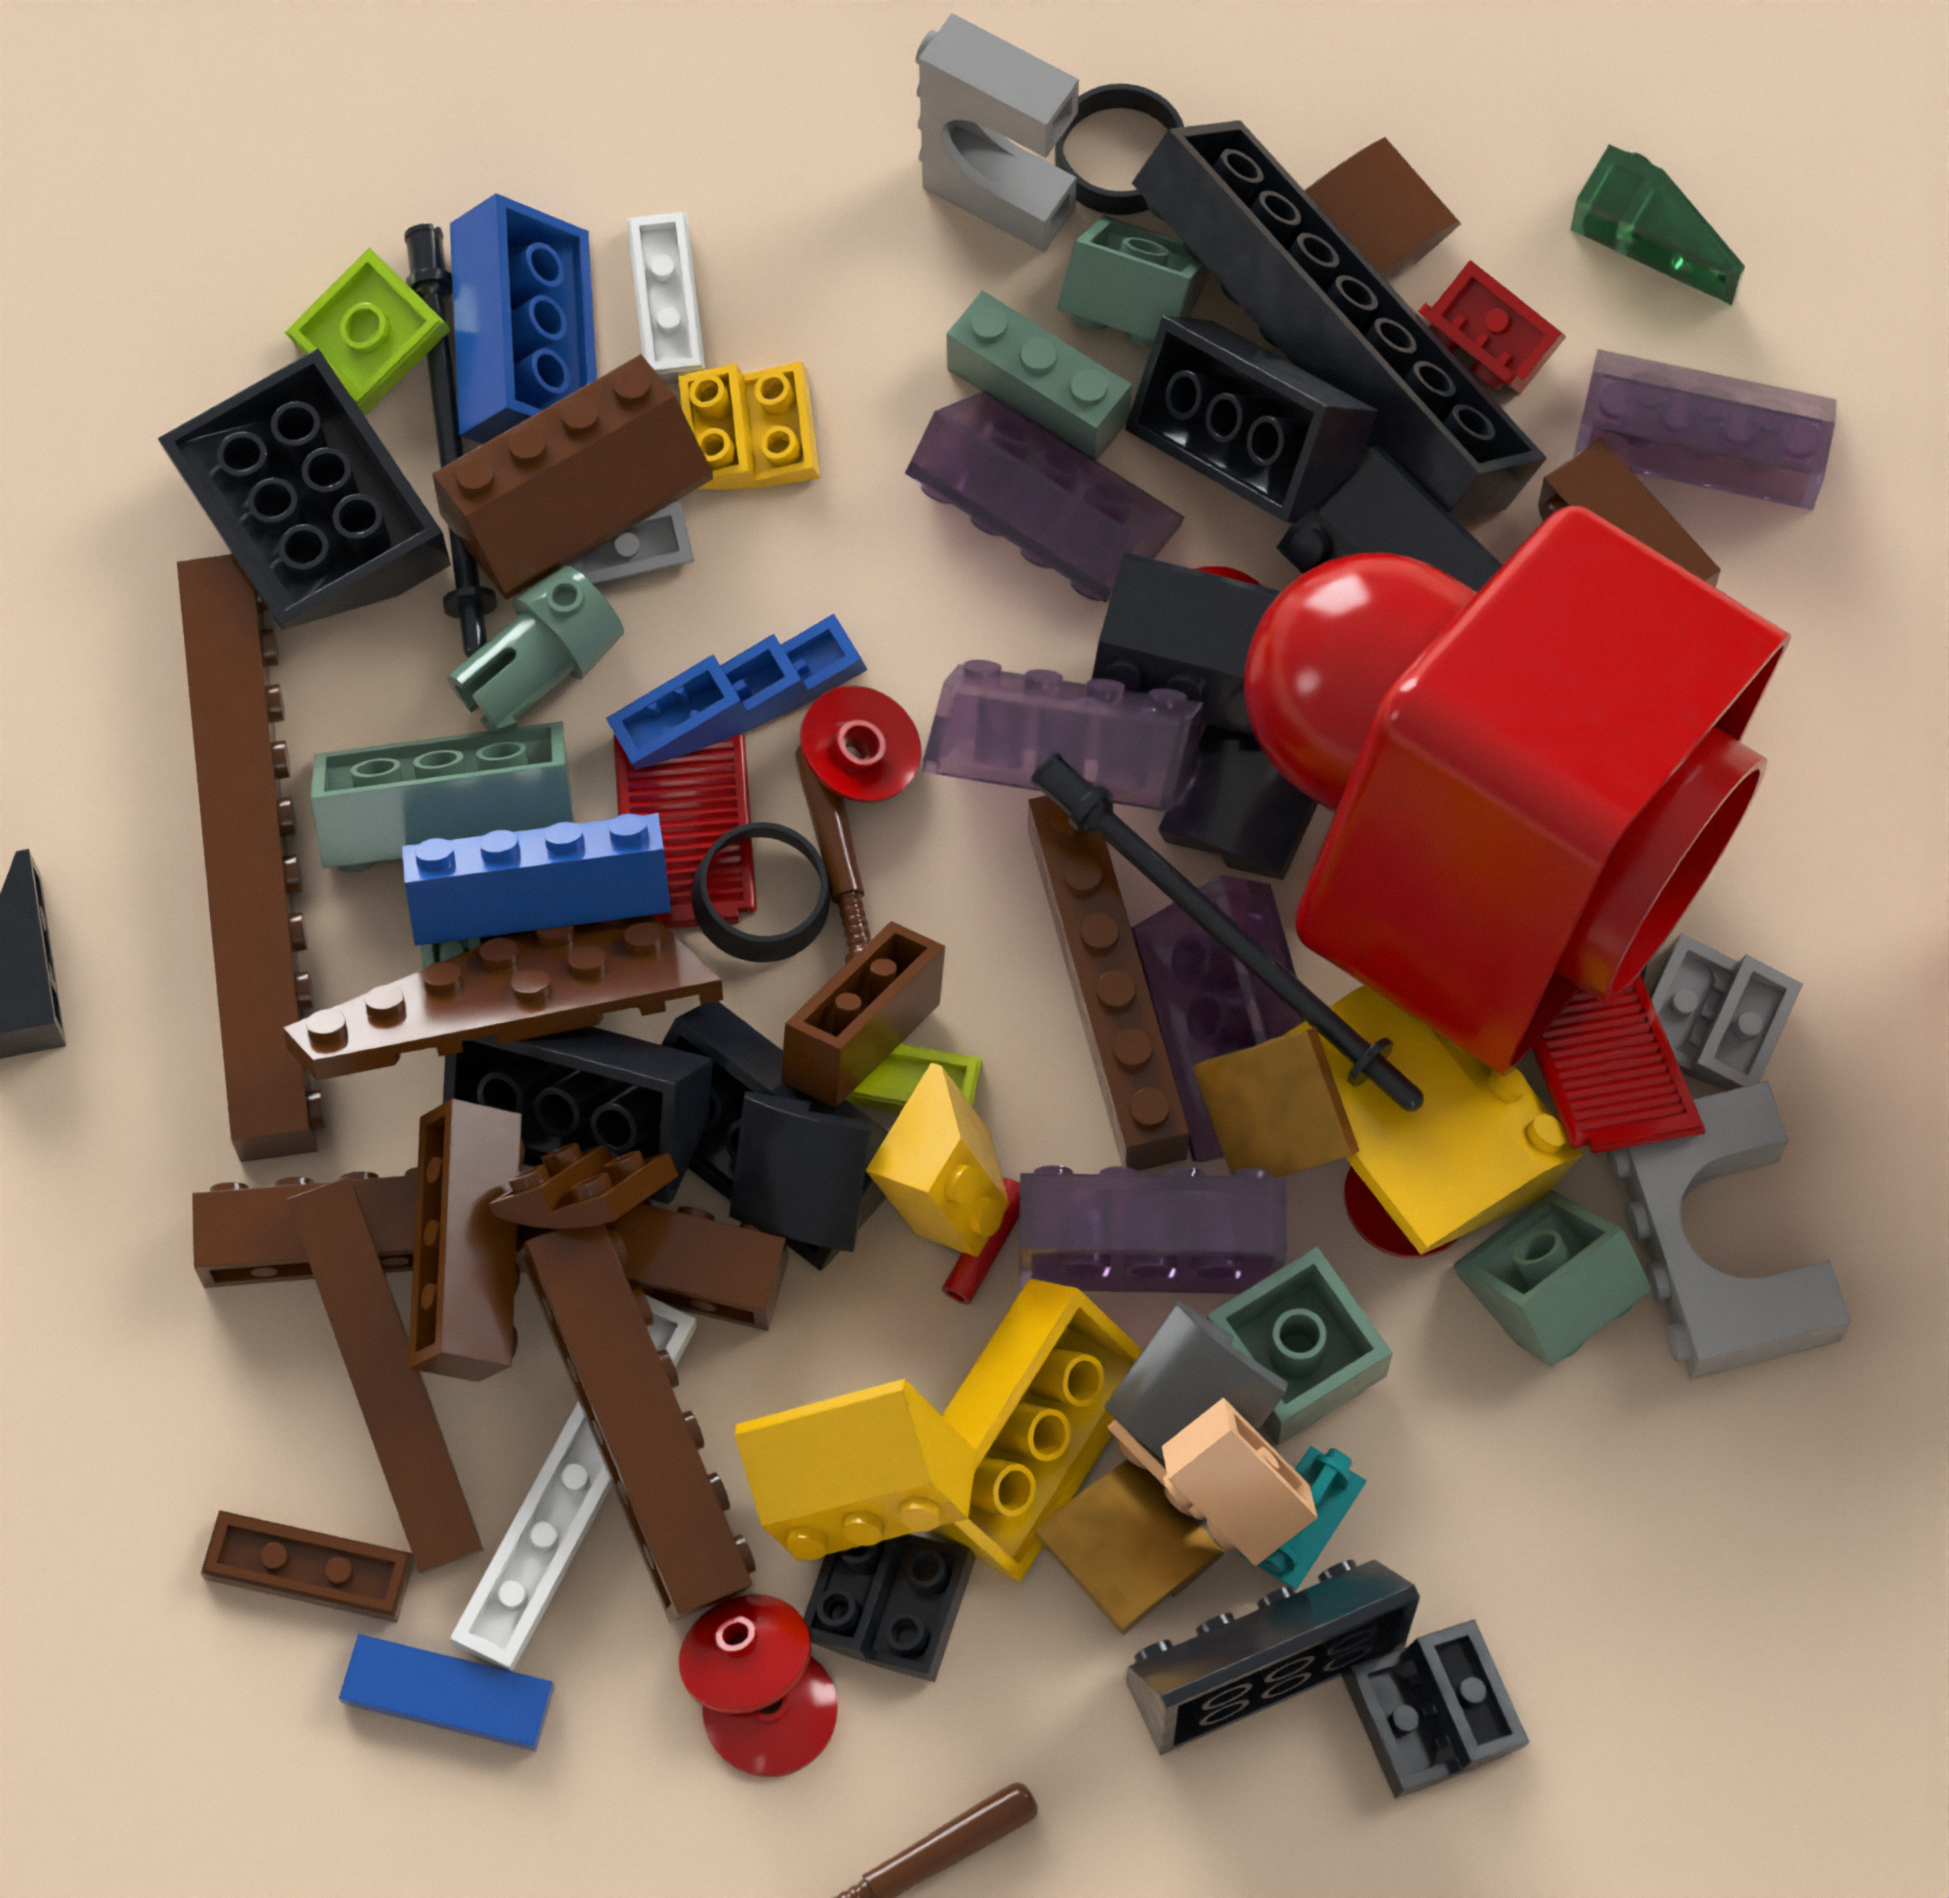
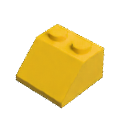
[866,1062,1009,1257]

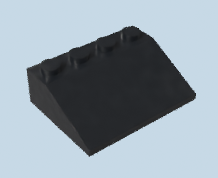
[158,348,451,630]
[1126,1559,1420,1755]

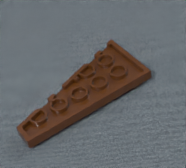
[283,915,724,1081]

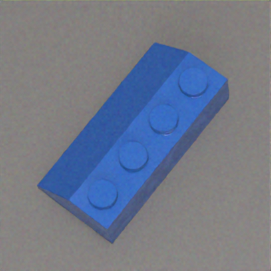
[450,193,597,444]
[402,813,671,946]

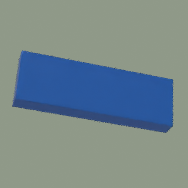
[339,1634,554,1752]

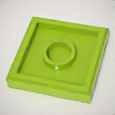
[284,247,451,415]

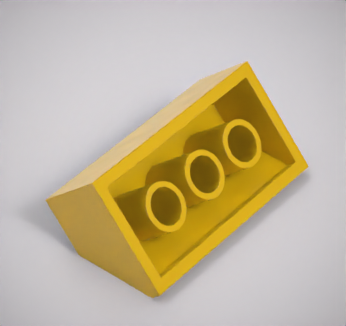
[930,1278,1142,1582]

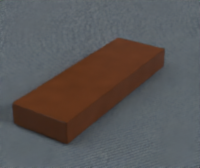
[201,1510,414,1623]

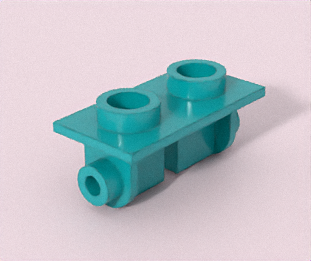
[1240,1445,1367,1591]

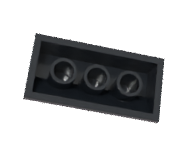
[1125,315,1377,524]
[1276,445,1502,592]
[1089,552,1282,736]
[661,1001,889,1271]
[443,1026,713,1204]

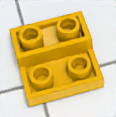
[678,361,820,490]

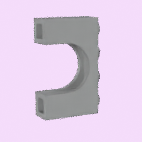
[915,13,1079,253]
[1606,1081,1851,1380]

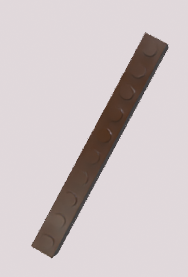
[177,554,326,1162]

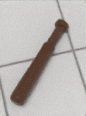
[795,745,871,965]
[833,1782,1038,1898]

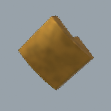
[1192,1027,1359,1189]
[1034,1459,1224,1636]

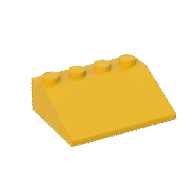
[1283,985,1584,1255]

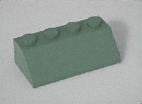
[311,721,575,872]

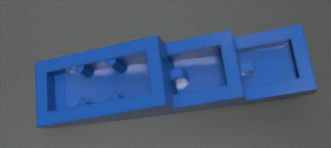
[606,613,868,770]

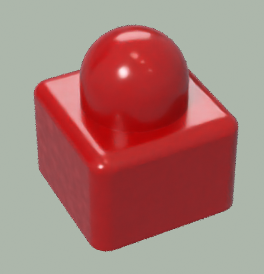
[1244,506,1791,1077]

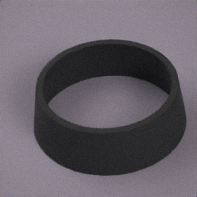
[691,822,830,963]

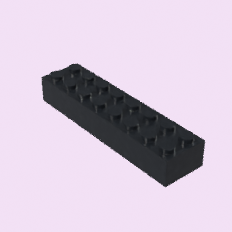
[1132,120,1547,521]

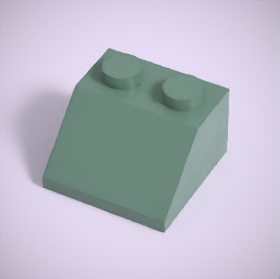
[1057,215,1210,348]
[1453,1190,1653,1366]

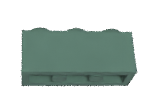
[946,290,1132,463]

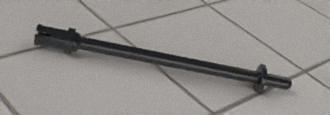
[404,224,497,658]
[1030,752,1424,1112]

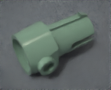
[447,565,624,733]

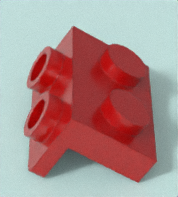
[1418,260,1567,394]

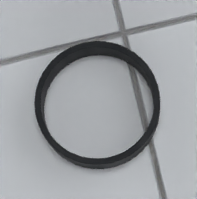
[1055,83,1184,215]

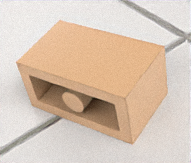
[1162,1398,1318,1566]

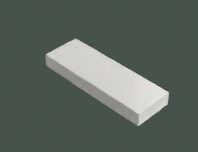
[627,212,705,384]

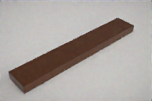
[287,1176,484,1574]

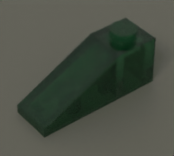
[1570,144,1745,306]

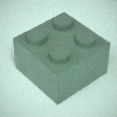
[1206,1246,1392,1445]

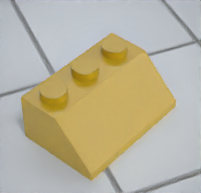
[734,1379,977,1561]

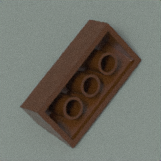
[432,354,713,600]

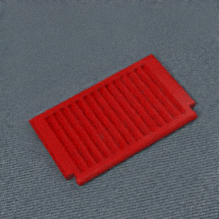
[613,734,757,929]
[1532,974,1706,1154]

